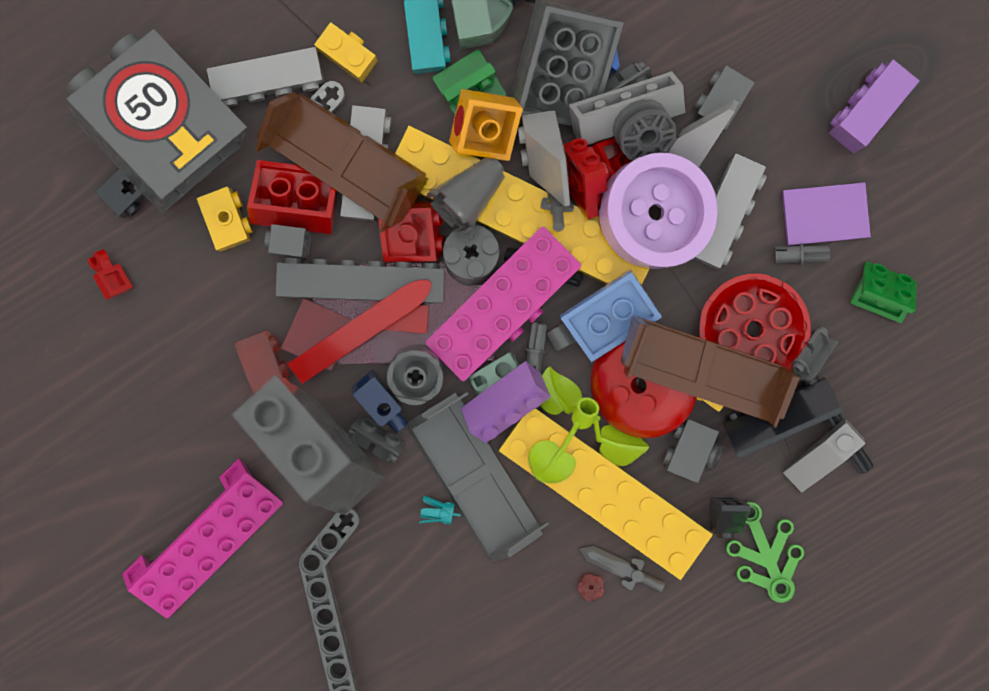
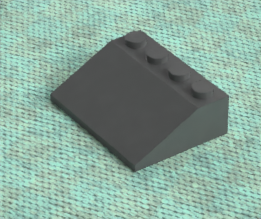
[510,0,624,126]

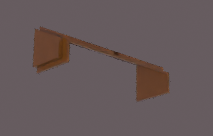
[255,92,428,233]
[621,315,800,427]

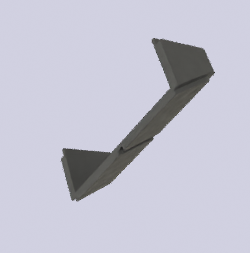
[408,392,549,562]

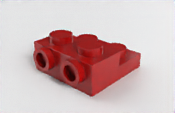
[562,138,609,220]
[378,202,446,262]

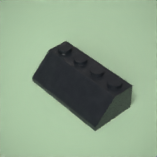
[723,375,843,459]

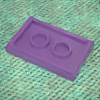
[782,182,871,246]

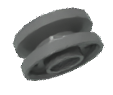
[613,100,677,161]

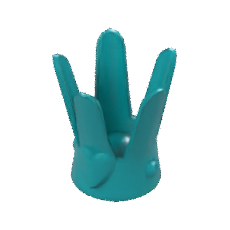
[418,495,461,525]

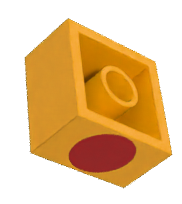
[449,89,523,161]

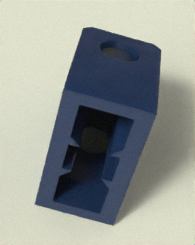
[351,369,408,433]

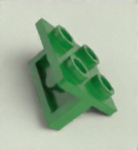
[433,50,506,115]
[850,262,917,324]

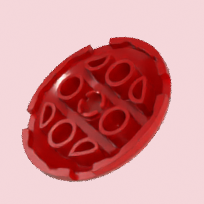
[699,274,811,371]
[590,341,697,438]

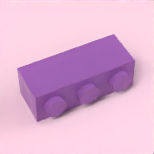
[461,361,551,443]

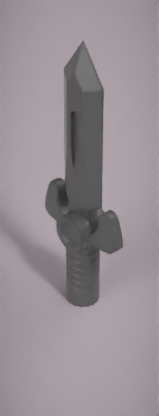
[540,193,574,231]
[579,546,666,592]

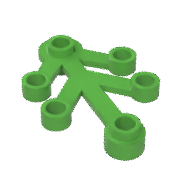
[725,501,804,603]

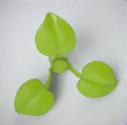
[528,367,649,484]

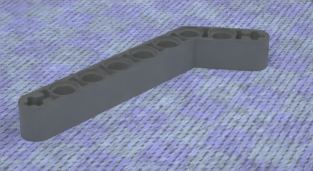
[299,506,361,691]

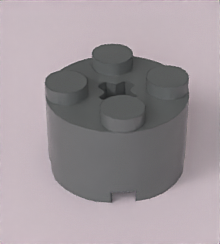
[443,225,499,286]
[387,344,444,405]

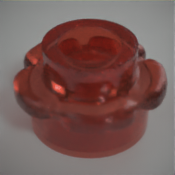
[577,574,605,601]

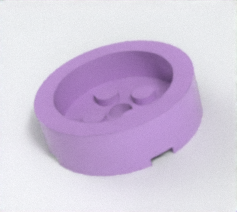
[599,153,718,269]

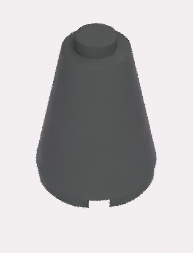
[427,158,505,235]

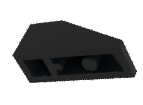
[710,497,751,538]

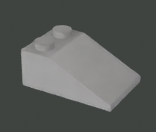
[518,110,570,206]

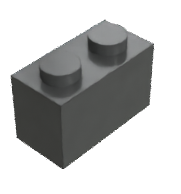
[694,65,755,134]
[265,224,312,260]
[663,419,719,483]

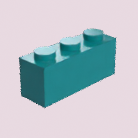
[404,0,451,75]

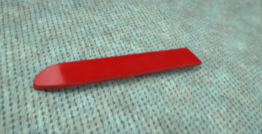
[288,279,432,384]

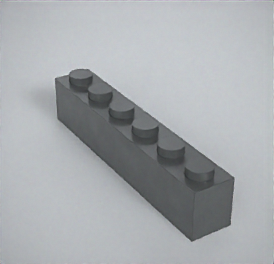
[276,258,445,303]

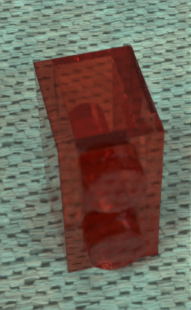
[234,331,290,394]

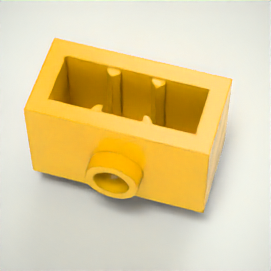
[314,22,378,83]
[197,186,253,252]

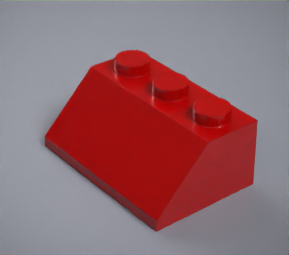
[247,160,338,234]

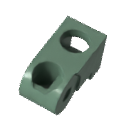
[468,351,520,396]

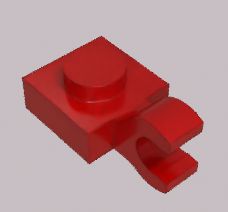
[87,249,133,300]

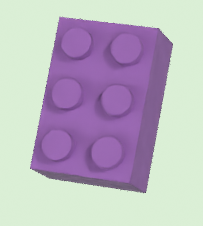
[828,59,919,153]

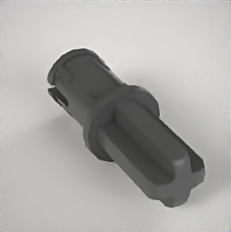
[774,243,830,265]
[524,322,547,372]

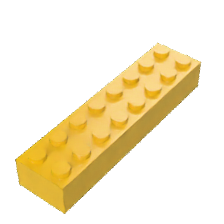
[499,408,713,580]

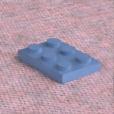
[560,269,662,362]

